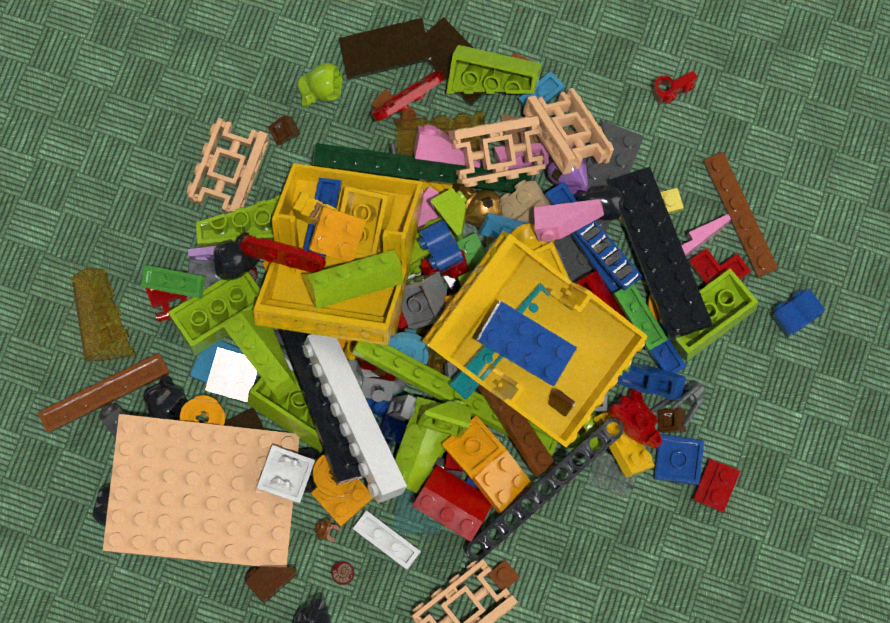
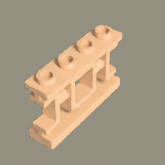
[523,88,614,175]
[448,116,546,187]
[187,118,269,214]
[411,559,518,623]

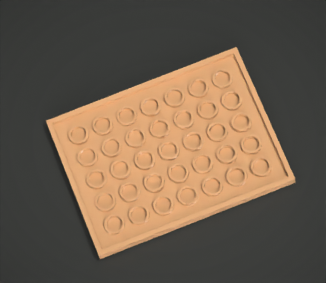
[103,414,300,567]

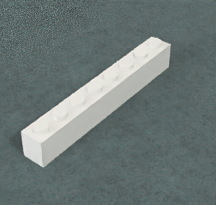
[303,334,407,503]

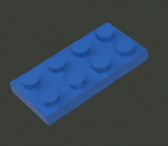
[476,300,577,387]

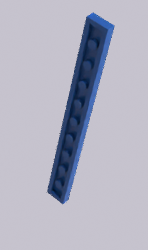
[545,182,686,373]

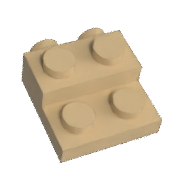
[500,180,551,224]

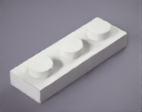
[353,510,421,570]

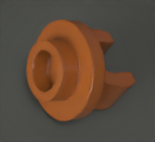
[394,106,417,128]
[315,518,340,542]

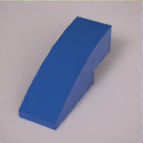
[617,363,686,400]

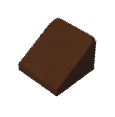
[268,116,300,146]
[548,389,575,417]
[658,408,686,433]

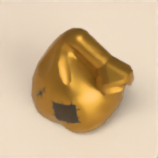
[460,186,502,228]

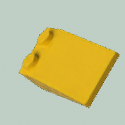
[340,186,395,259]

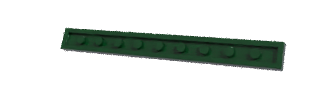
[313,143,532,193]

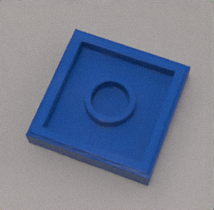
[654,434,705,486]

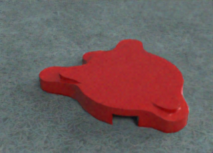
[608,389,662,449]

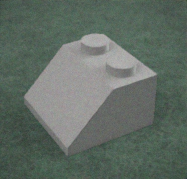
[401,271,447,329]

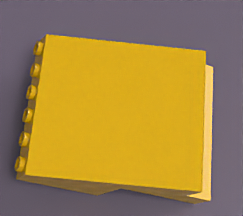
[253,163,424,346]
[422,231,648,448]

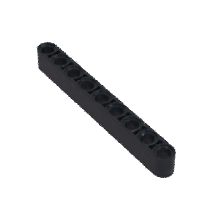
[466,417,624,561]

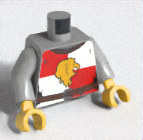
[344,343,406,402]

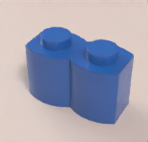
[417,220,464,274]
[772,289,825,338]

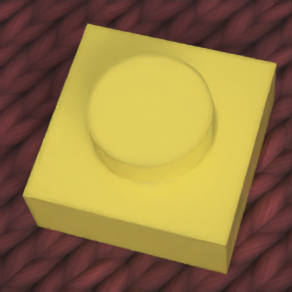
[660,188,684,214]

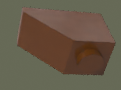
[245,566,298,604]

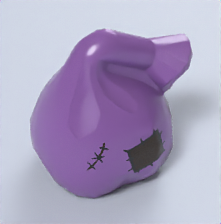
[547,158,588,196]

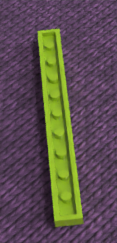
[352,341,558,456]

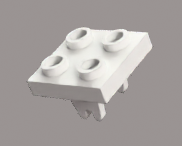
[256,445,315,504]

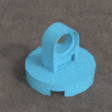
[389,328,430,365]

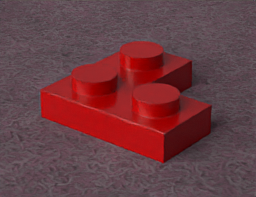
[688,249,751,286]

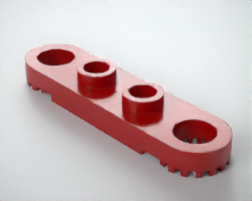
[371,71,444,121]
[240,235,326,273]

